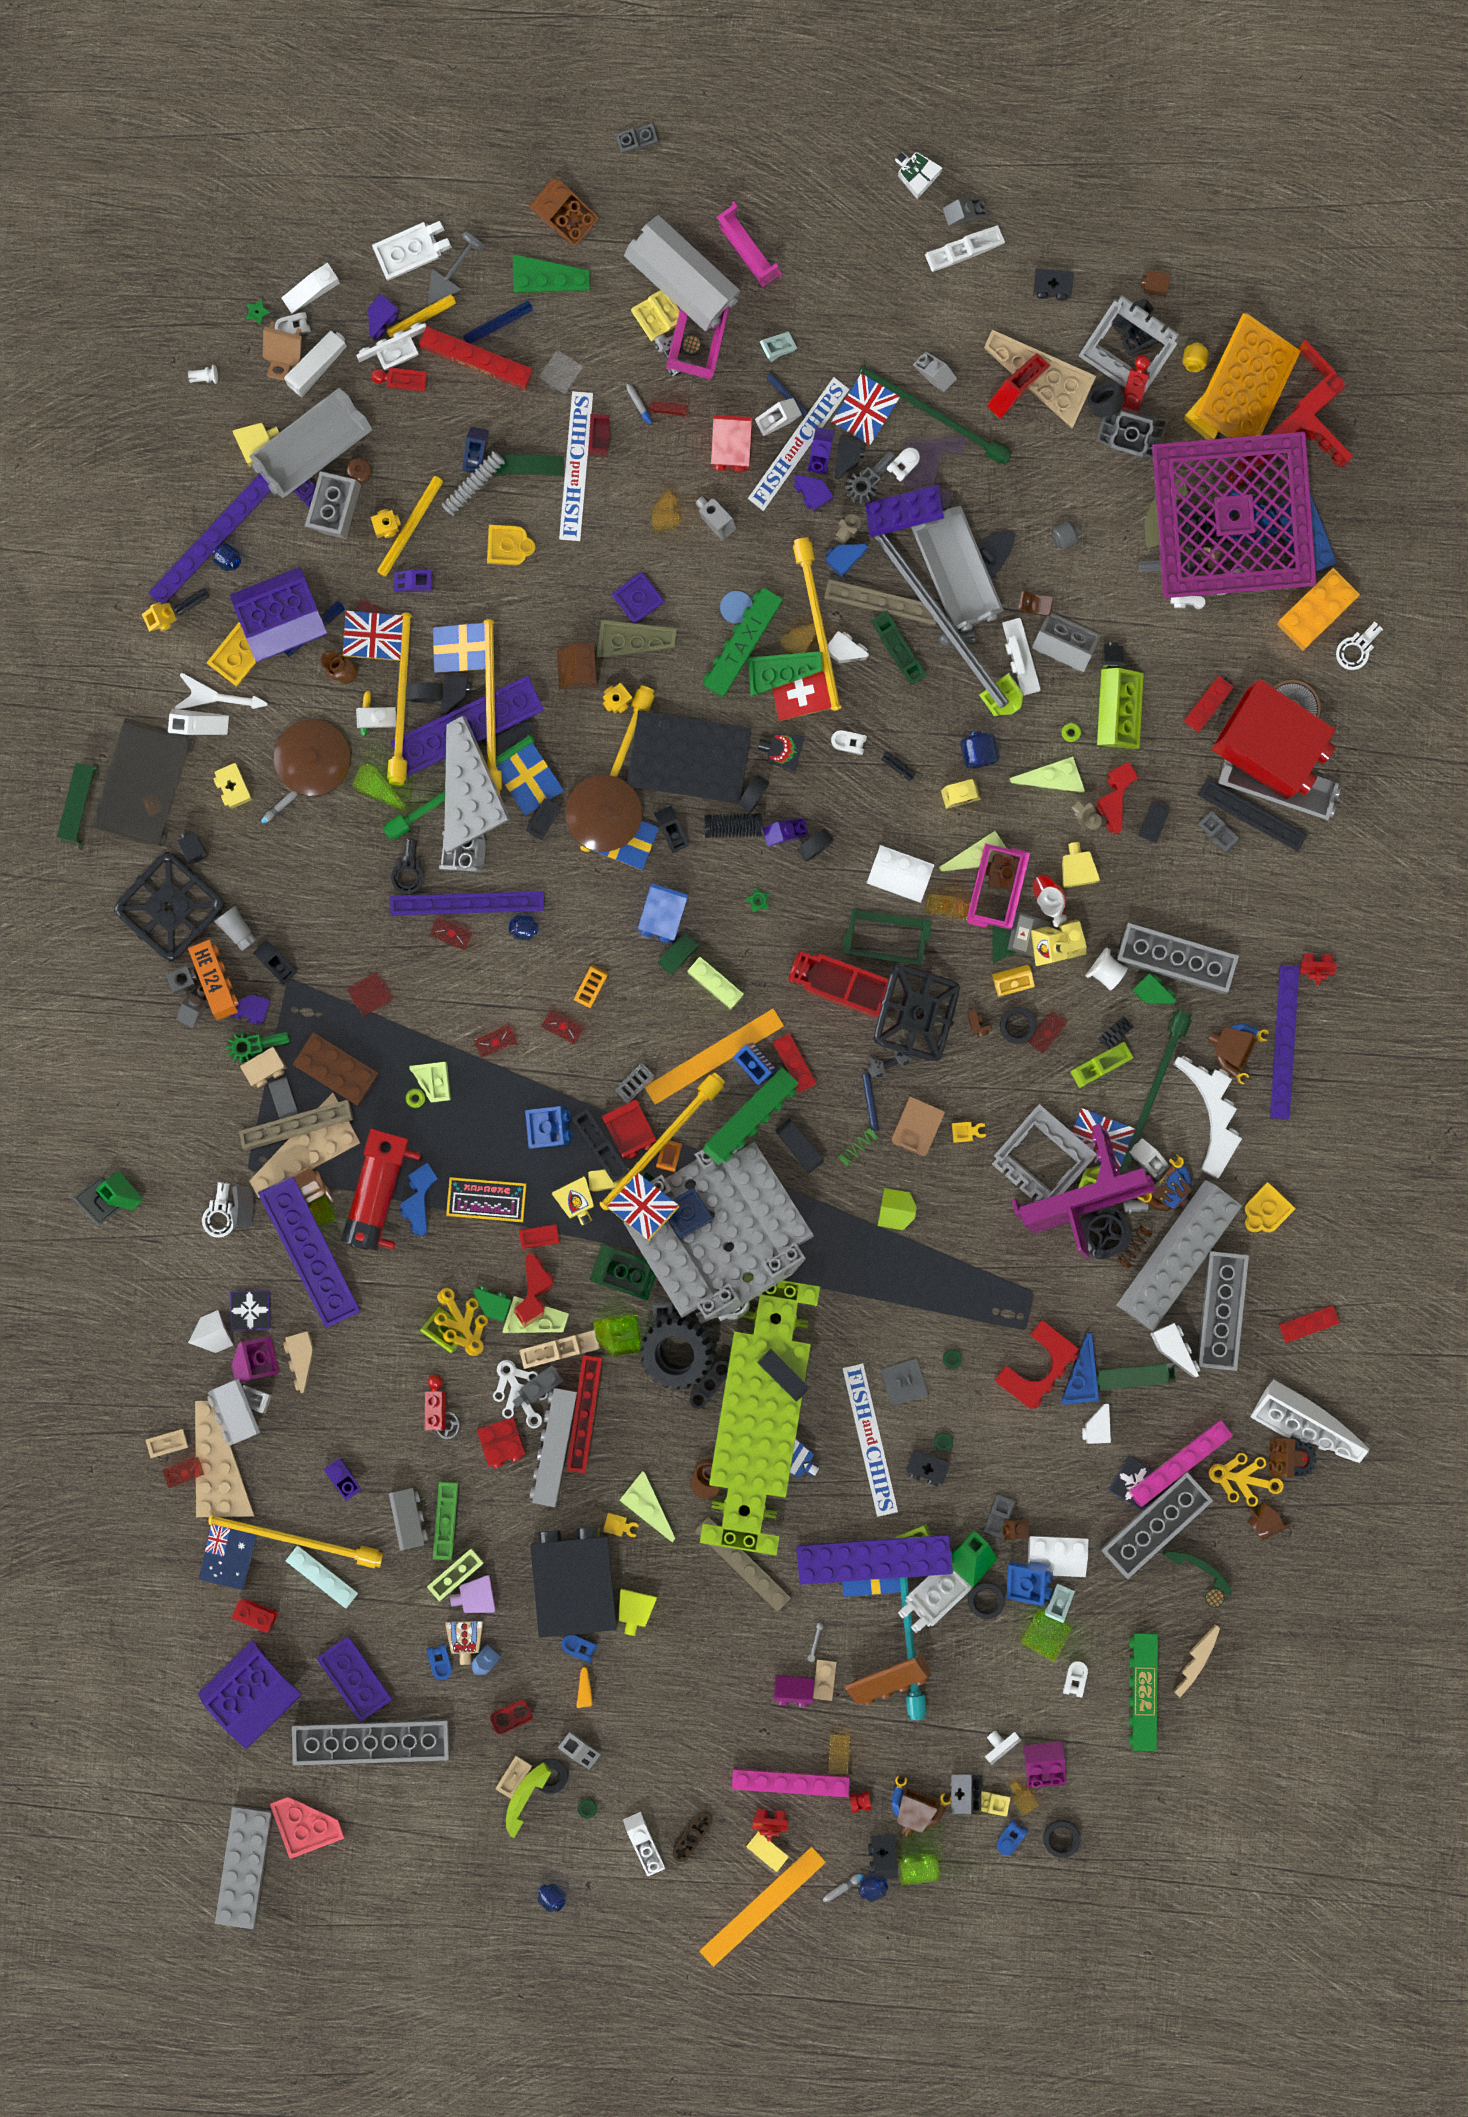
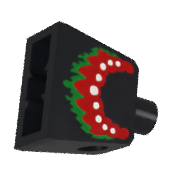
[758,733,804,774]

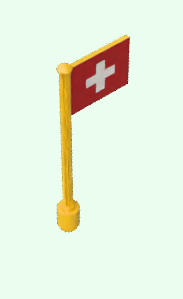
[772,537,842,721]

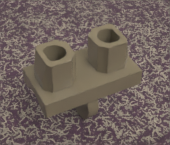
[835,514,861,545]
[1072,800,1102,830]

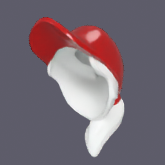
[1033,875,1067,927]

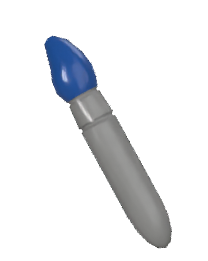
[626,383,652,424]

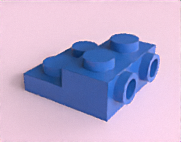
[525,1106,573,1149]
[1007,1562,1053,1606]

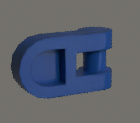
[561,1635,598,1663]
[427,1644,452,1680]
[996,1819,1029,1855]

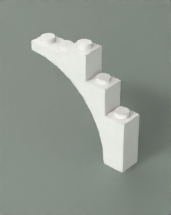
[1173,1056,1242,1179]

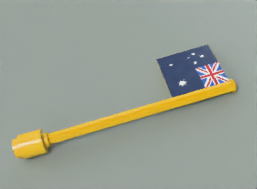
[198,1514,383,1590]

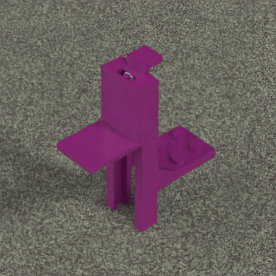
[1011,1124,1156,1259]

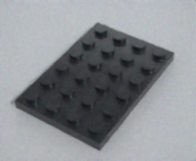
[627,710,751,803]

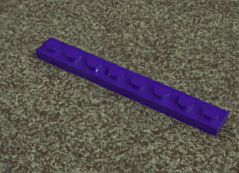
[390,891,544,916]
[1270,965,1300,1119]

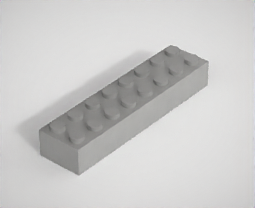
[1116,1180,1242,1331]
[292,1719,450,1765]

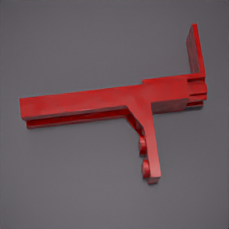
[1227,340,1353,488]

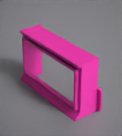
[717,201,782,287]
[666,307,729,380]
[967,843,1030,930]

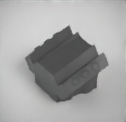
[1096,406,1169,458]

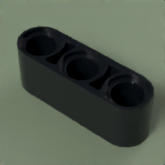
[775,1118,824,1174]
[757,1348,810,1402]
[689,1361,729,1409]

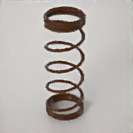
[1117,1226,1152,1268]

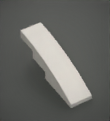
[925,225,1005,272]

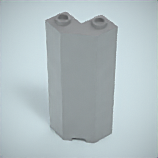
[624,215,740,332]
[249,388,372,498]
[911,506,1004,632]
[1218,759,1341,820]

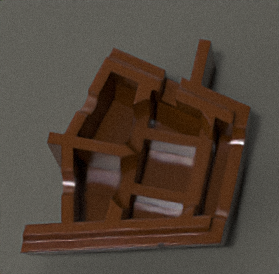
[1248,1502,1291,1540]

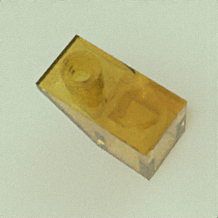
[651,489,680,533]

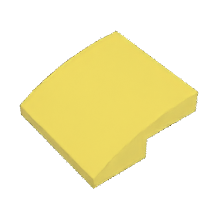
[631,290,679,342]

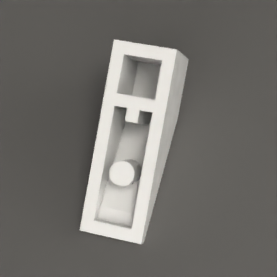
[282,263,340,314]

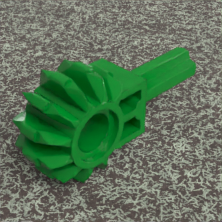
[226,1031,290,1064]

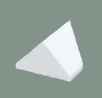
[188,1310,233,1353]

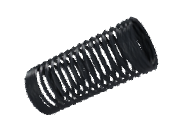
[704,813,762,838]

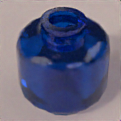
[213,543,242,572]
[509,915,538,941]
[858,1874,888,1902]
[537,1883,566,1913]

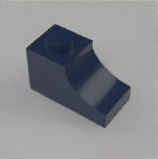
[462,427,489,473]

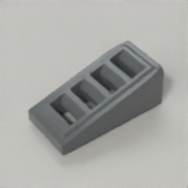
[615,1063,655,1104]

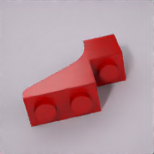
[1095,762,1138,836]
[514,1252,554,1328]

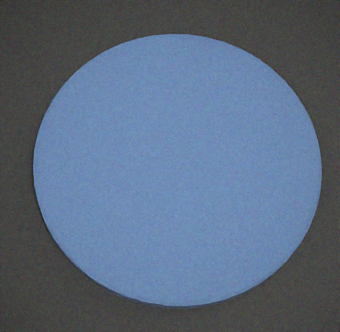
[720,591,753,624]

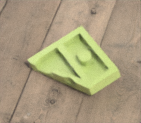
[409,1062,451,1102]

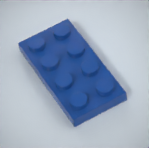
[1274,494,1337,573]

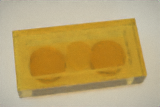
[828,1734,850,1774]

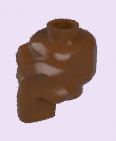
[321,651,358,685]

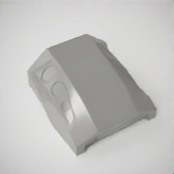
[439,831,486,872]

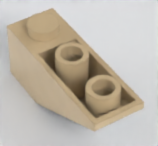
[283,1331,314,1393]

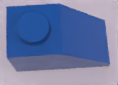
[825,544,868,578]

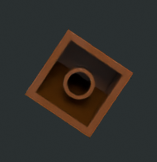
[557,643,597,690]

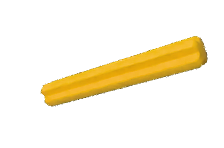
[387,295,456,338]

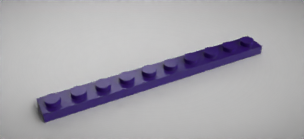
[148,474,271,604]

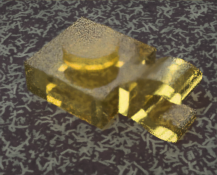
[1009,1781,1039,1816]

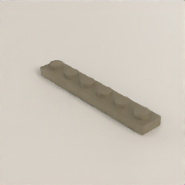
[824,579,940,626]
[239,1100,353,1151]
[695,1517,791,1612]

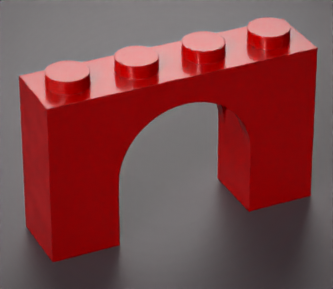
[994,1320,1079,1410]

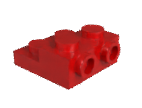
[477,1418,526,1469]

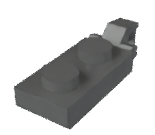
[512,1365,563,1407]

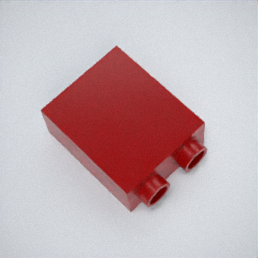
[1211,679,1336,800]

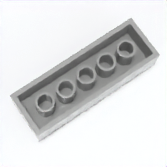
[1116,923,1239,994]
[1197,1251,1249,1371]
[529,1388,577,1507]
[1100,1472,1213,1579]
[215,1805,273,1929]

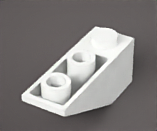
[168,709,229,735]
[623,1812,665,1876]

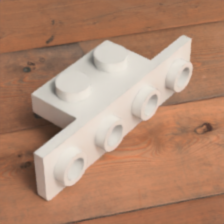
[356,323,426,371]
[1002,618,1040,696]

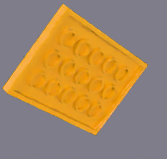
[1195,313,1301,438]

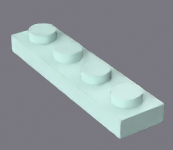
[286,1546,358,1608]

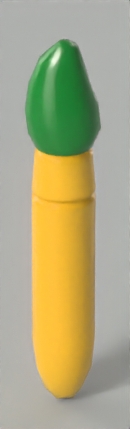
[360,690,371,737]

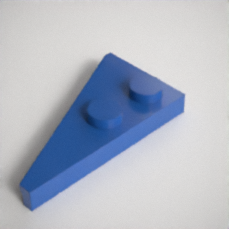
[1061,1333,1099,1405]

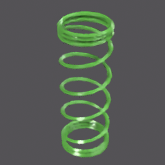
[838,1128,878,1167]

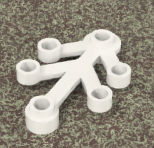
[493,1360,548,1428]

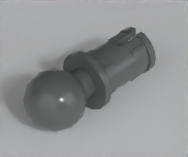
[939,630,976,646]

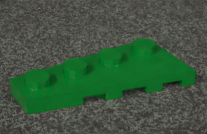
[513,254,590,293]
[748,652,824,696]

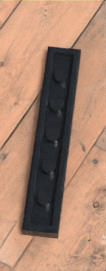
[1198,779,1307,852]

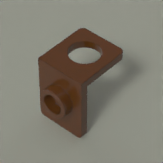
[1019,590,1054,616]

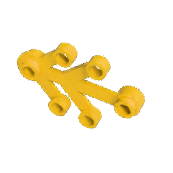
[434,1288,488,1356]
[1209,1453,1283,1507]

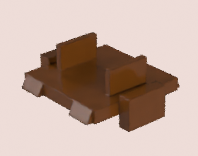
[985,853,1024,892]

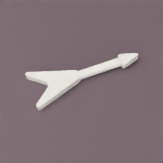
[175,673,268,710]

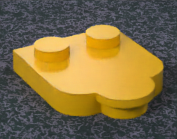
[487,525,535,565]
[1245,1182,1296,1232]

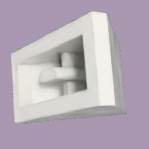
[242,1385,272,1413]

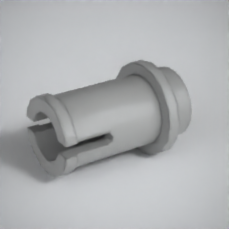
[1123,1199,1148,1214]

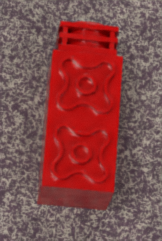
[788,950,889,1019]

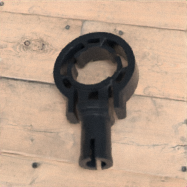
[391,839,424,894]

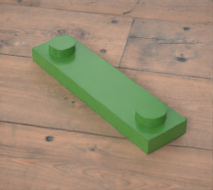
[433,1481,458,1560]

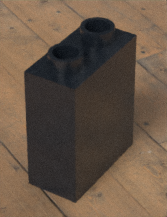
[530,1526,617,1638]

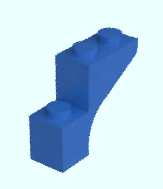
[399,1163,439,1237]

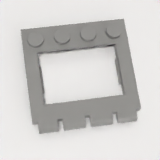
[1079,295,1179,394]
[992,1104,1097,1202]

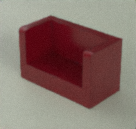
[588,414,610,457]

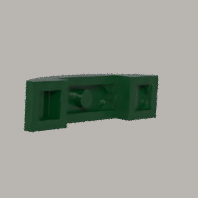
[487,454,563,476]
[871,611,927,685]
[1162,1551,1232,1596]

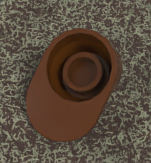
[691,1458,720,1499]

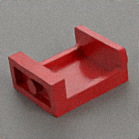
[602,1100,657,1160]
[231,1598,279,1633]

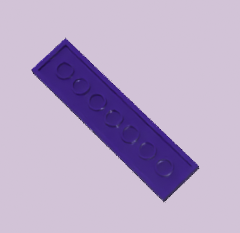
[391,676,545,777]
[258,1176,360,1328]
[796,1534,953,1585]

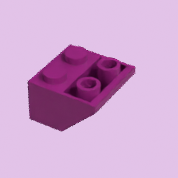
[774,1675,814,1707]
[1023,1741,1066,1788]

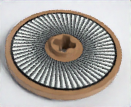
[1273,680,1320,718]

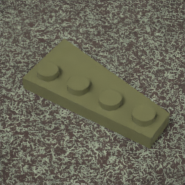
[597,620,677,659]

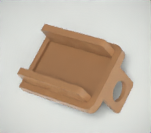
[263,321,302,381]
[892,1097,945,1156]
[288,1166,334,1203]

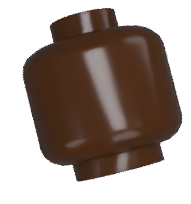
[347,458,372,484]

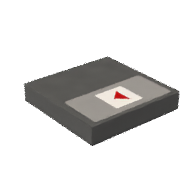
[1007,912,1050,958]

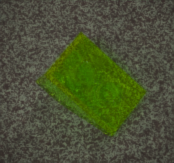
[352,764,408,813]

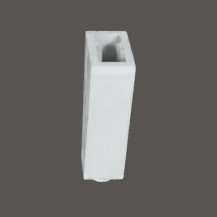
[284,331,347,398]

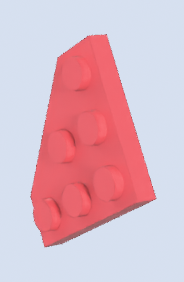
[270,1797,345,1859]

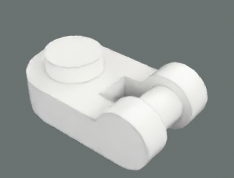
[275,312,311,334]
[887,448,920,482]
[1170,596,1205,609]
[831,731,867,755]
[1063,1661,1088,1698]

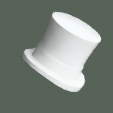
[1085,947,1128,990]

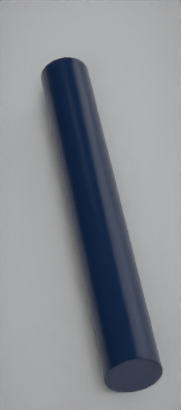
[766,373,808,418]
[862,1074,879,1131]

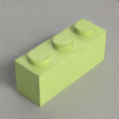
[687,957,744,1010]
[427,1548,485,1602]

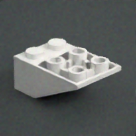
[1150,1323,1200,1377]

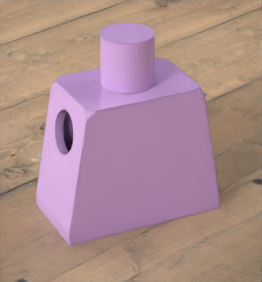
[450,1575,496,1613]

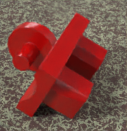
[1300,953,1337,985]
[752,1809,788,1842]

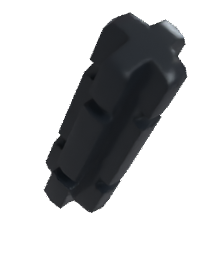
[174,589,210,616]
[882,752,916,781]

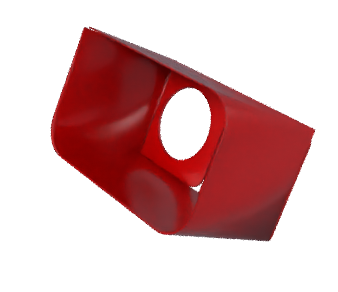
[490,1699,533,1734]

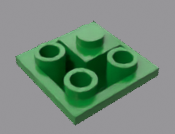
[952,1531,998,1588]

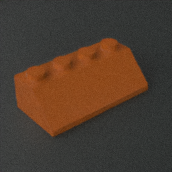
[845,1654,932,1706]

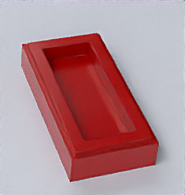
[519,1224,560,1249]

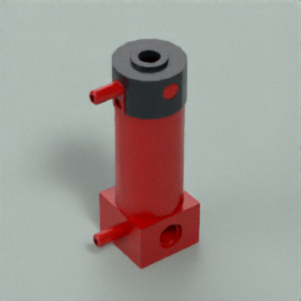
[340,1129,421,1251]

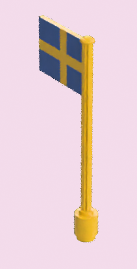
[433,619,502,794]
[580,685,659,870]

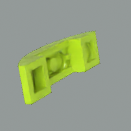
[506,1763,551,1838]

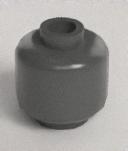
[1051,521,1081,549]

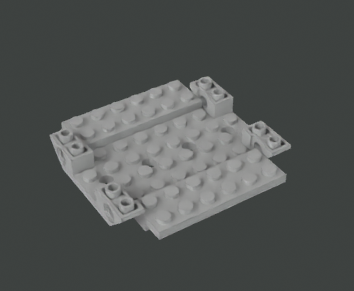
[623,1142,814,1320]

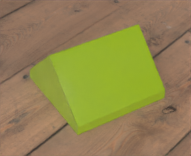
[420,1307,470,1353]

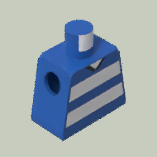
[790,1438,820,1478]

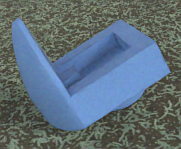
[472,1645,501,1675]

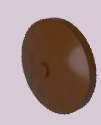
[274,720,351,797]
[565,775,642,852]

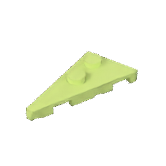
[1010,757,1085,793]
[939,831,1014,871]
[620,1471,675,1542]

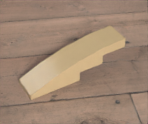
[519,1330,602,1369]
[1173,1625,1220,1697]

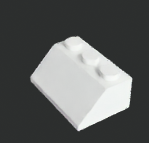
[867,845,934,903]
[1028,1536,1088,1577]

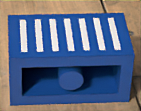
[733,1042,778,1085]

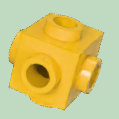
[370,509,401,538]
[142,602,177,632]
[602,683,633,714]

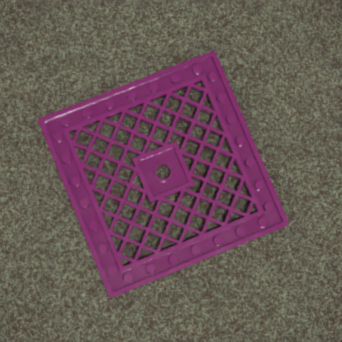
[1152,432,1316,599]

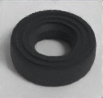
[536,1758,568,1794]

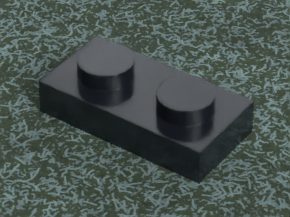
[525,798,561,840]
[1138,801,1171,844]

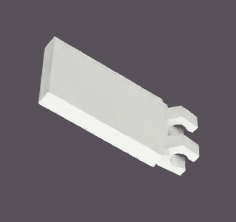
[372,221,452,281]
[898,1570,972,1633]

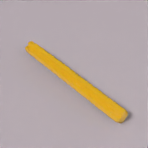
[378,476,443,577]

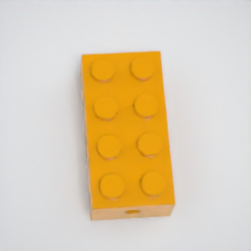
[1277,568,1360,651]

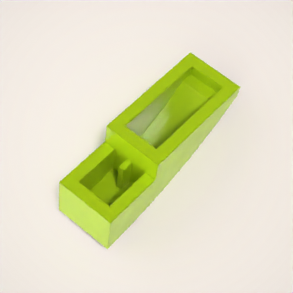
[1071,1042,1133,1088]

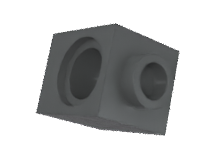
[166,966,197,994]

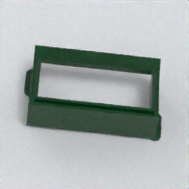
[57,763,100,850]
[842,909,932,966]

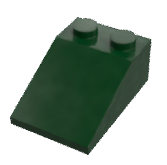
[589,1244,656,1301]

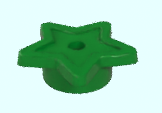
[246,300,270,325]
[745,888,770,912]

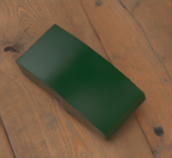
[658,933,699,976]

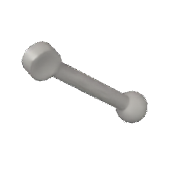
[807,1622,824,1662]

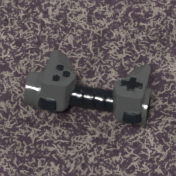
[867,1041,910,1078]

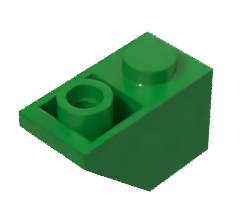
[1132,973,1176,1005]
[96,1171,144,1211]
[473,1286,512,1322]

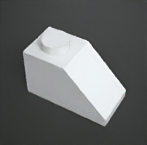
[755,398,802,436]
[1129,1139,1170,1181]
[1082,1404,1111,1444]

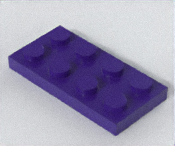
[865,485,944,537]
[316,1636,393,1722]

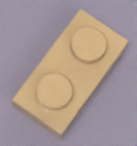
[146,1429,189,1458]
[813,1659,837,1701]
[495,1755,532,1799]

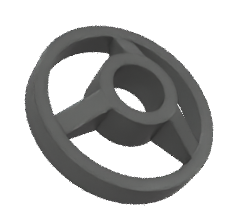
[436,1412,461,1439]

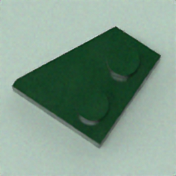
[992,915,1016,964]

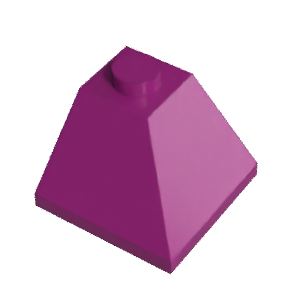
[232,1336,279,1382]

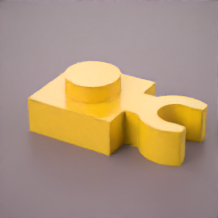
[952,1122,986,1143]
[603,1513,639,1537]

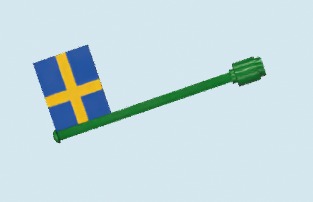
[382,734,564,841]

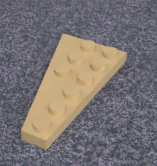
[984,330,1096,429]
[250,1093,360,1198]
[195,1401,255,1517]

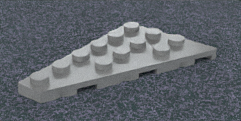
[444,716,511,853]

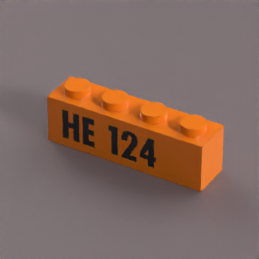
[188,940,239,1021]

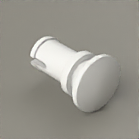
[188,364,218,384]

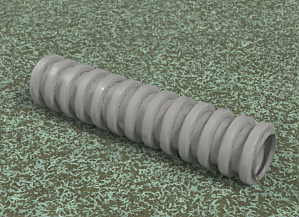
[442,451,505,516]

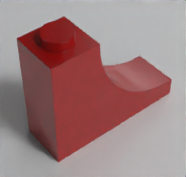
[987,353,1051,419]

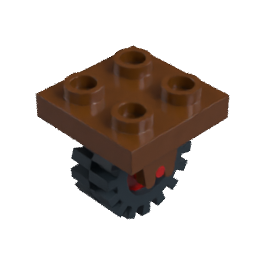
[1268,1438,1317,1478]

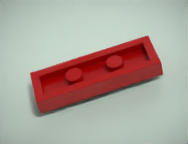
[1183,676,1234,733]
[772,1033,816,1093]
[1278,1305,1340,1343]

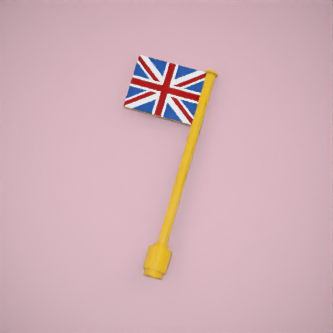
[343,611,412,785]
[600,1073,725,1241]

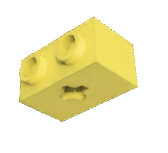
[213,763,252,809]

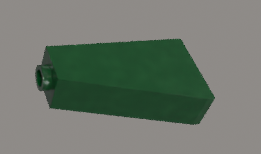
[1096,1363,1176,1390]

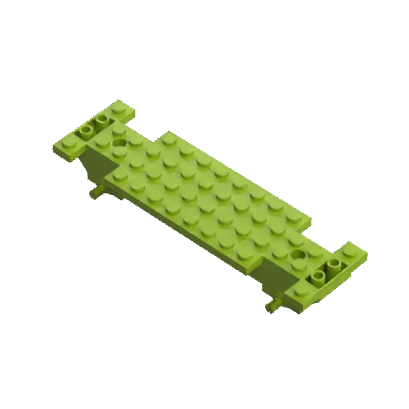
[700,1275,820,1555]

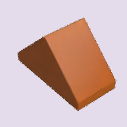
[656,1140,682,1173]

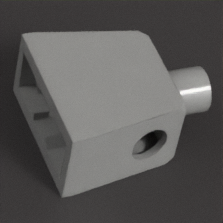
[696,496,736,541]

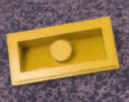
[992,965,1035,997]

